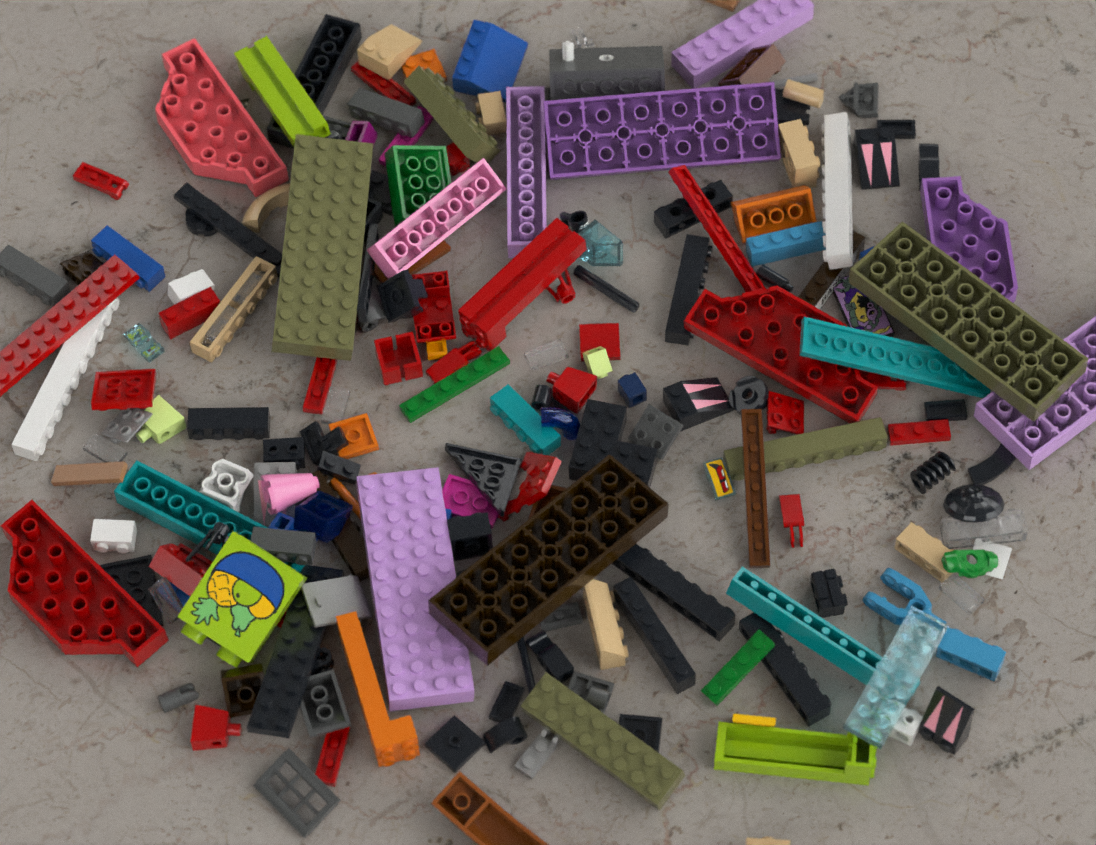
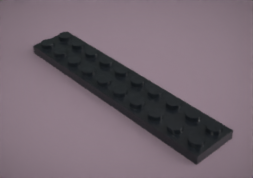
[247,565,344,738]

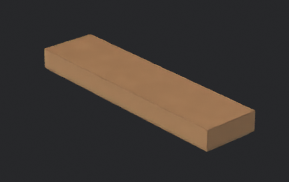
[51,461,128,486]

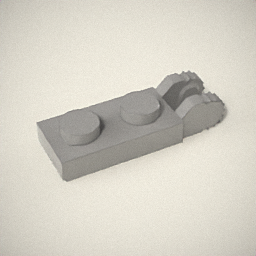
[514,727,562,780]

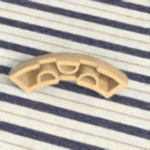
[242,183,290,233]

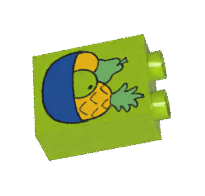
[177,531,307,668]

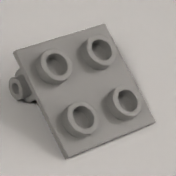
[101,408,153,445]

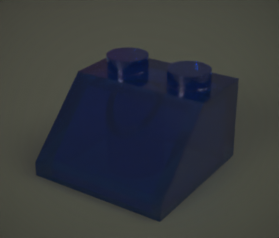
[294,490,353,543]

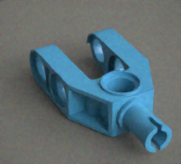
[862,568,947,633]

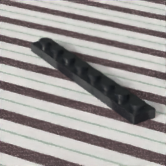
[174,182,282,278]

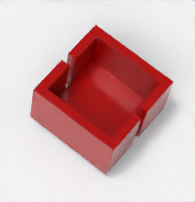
[374,331,423,385]

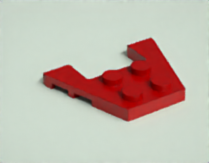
[498,452,562,522]

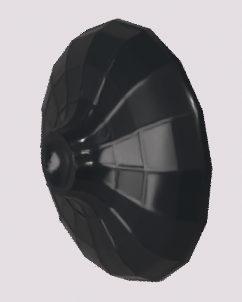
[943,484,1005,523]

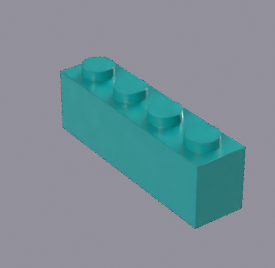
[490,384,561,455]

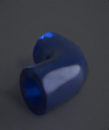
[541,407,580,440]

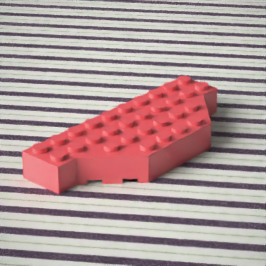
[155,38,289,198]

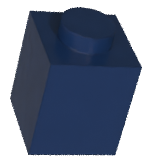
[618,372,647,408]

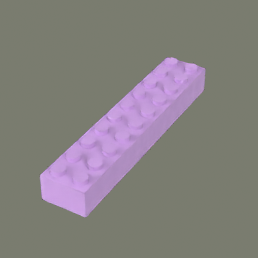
[506,86,547,258]

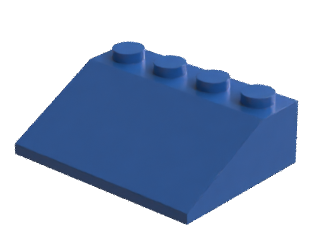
[452,19,528,103]

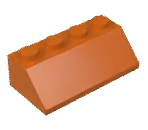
[731,185,817,243]

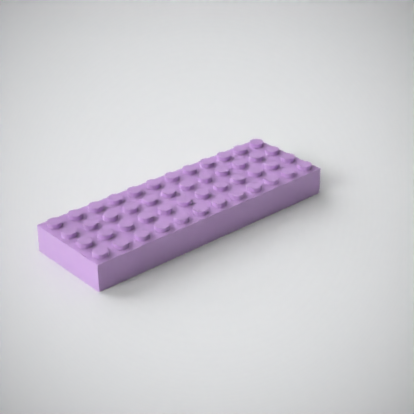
[974,316,1096,470]
[356,467,475,711]

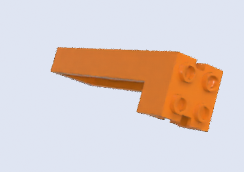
[336,611,420,767]

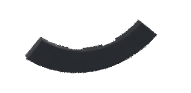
[968,443,1016,485]

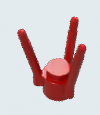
[546,269,576,304]

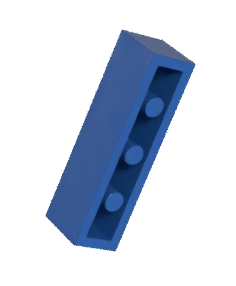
[91,225,166,292]

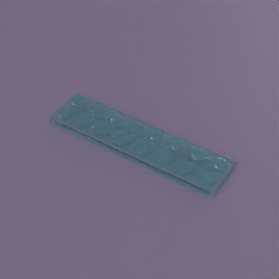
[843,606,949,750]

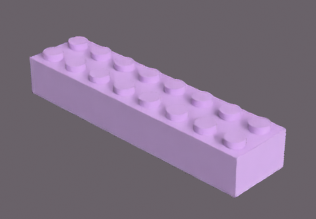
[671,0,814,89]

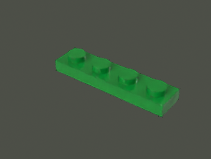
[701,630,775,706]

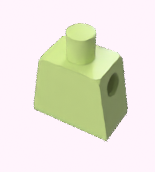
[135,395,187,444]

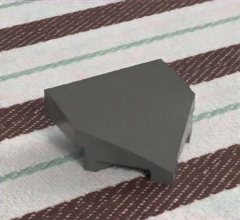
[839,82,879,118]

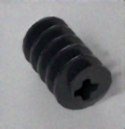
[910,451,956,494]

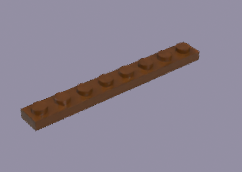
[741,409,770,568]

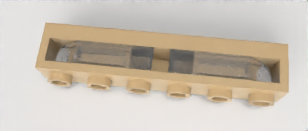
[190,256,278,363]

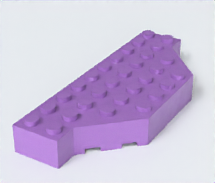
[920,176,1018,302]

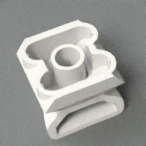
[199,459,254,512]

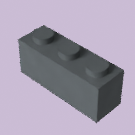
[251,527,317,565]

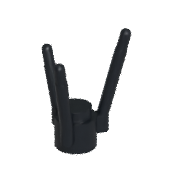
[185,522,230,562]

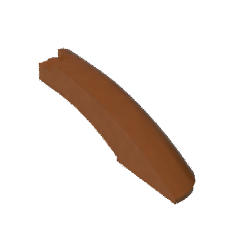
[431,771,549,845]

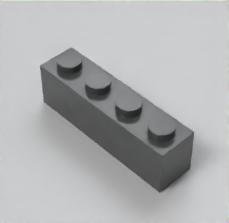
[347,88,425,138]
[0,244,71,306]

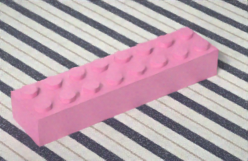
[366,158,507,279]

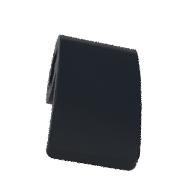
[531,385,569,417]
[483,716,527,753]

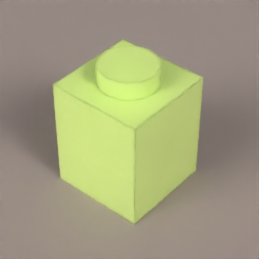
[582,346,613,379]

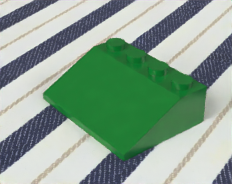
[384,145,451,226]

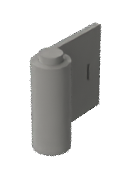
[301,575,373,628]

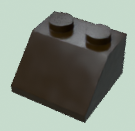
[221,663,265,718]

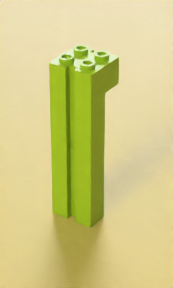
[234,36,331,146]
[714,722,878,786]

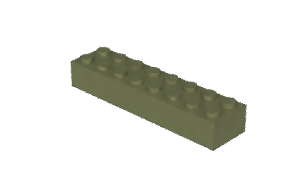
[520,673,685,810]

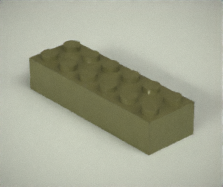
[404,66,501,164]

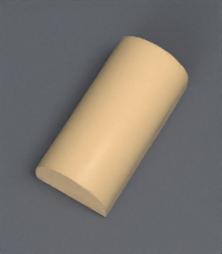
[783,79,824,108]

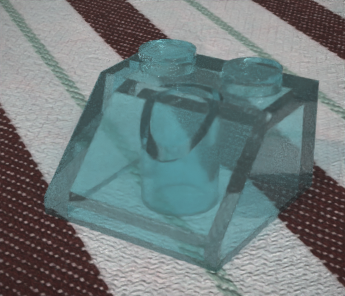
[578,219,623,266]

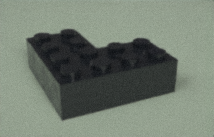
[569,399,657,487]

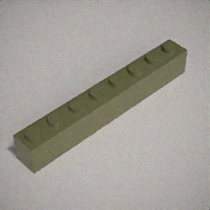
[723,417,888,481]

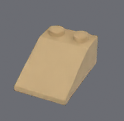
[357,24,422,80]

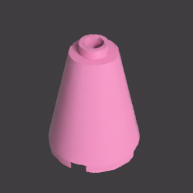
[260,473,319,515]

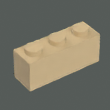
[895,522,954,584]

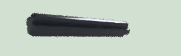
[573,265,640,313]

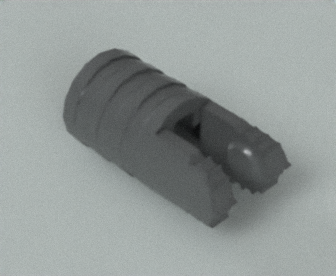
[158,683,199,713]

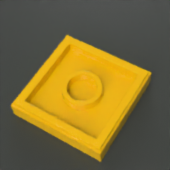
[732,714,776,727]

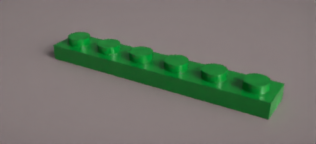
[399,346,510,423]

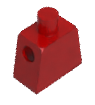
[546,367,597,414]
[190,705,242,751]

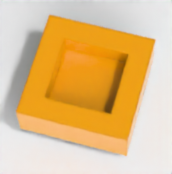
[426,340,447,360]

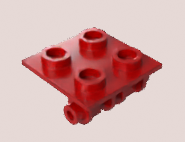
[766,391,804,435]

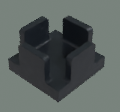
[376,270,428,323]

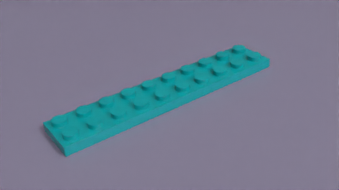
[799,317,990,398]

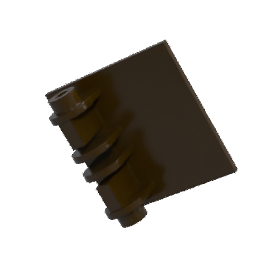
[60,251,104,285]

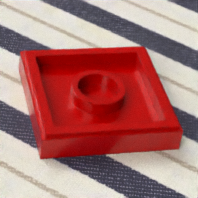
[579,323,620,362]

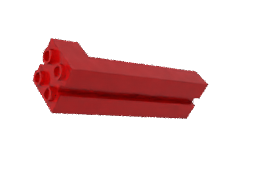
[458,218,587,352]

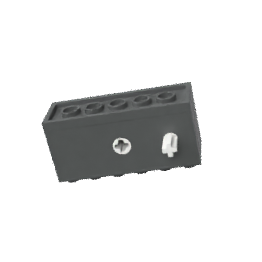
[549,41,665,100]

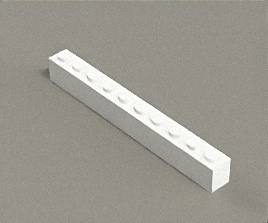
[821,112,853,270]
[11,297,120,461]

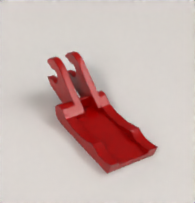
[426,341,482,384]
[779,494,804,548]

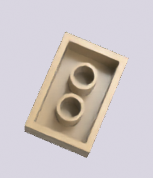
[778,119,820,188]

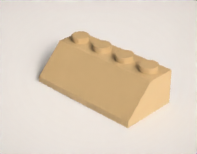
[583,579,629,670]

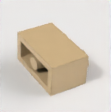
[475,91,507,135]

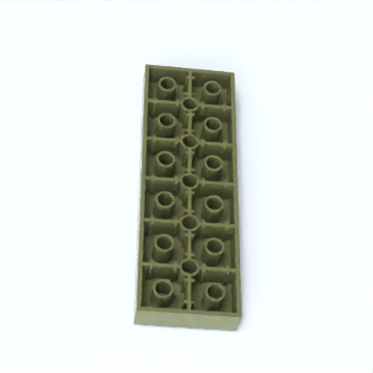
[271,134,373,361]
[849,221,1089,422]

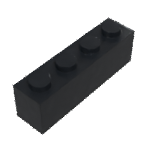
[187,407,271,440]

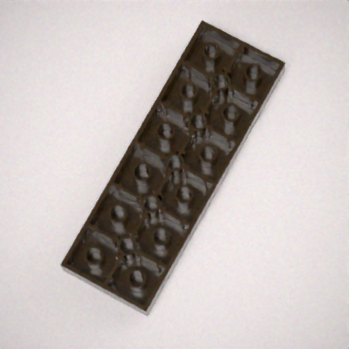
[428,454,669,666]

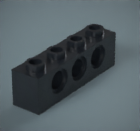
[654,179,733,239]

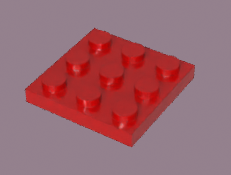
[91,369,156,411]

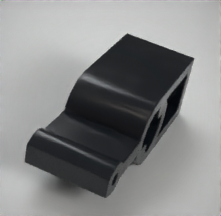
[919,143,940,191]
[526,630,574,683]

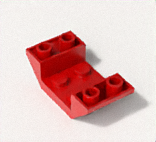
[412,271,457,343]

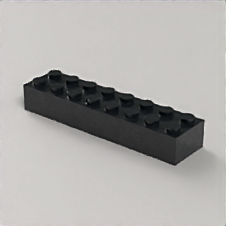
[267,14,362,149]

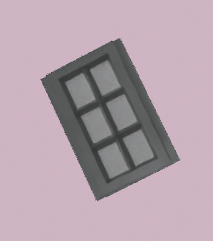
[253,748,341,838]

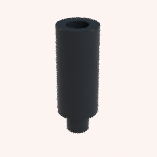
[756,264,794,293]

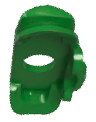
[941,549,998,579]

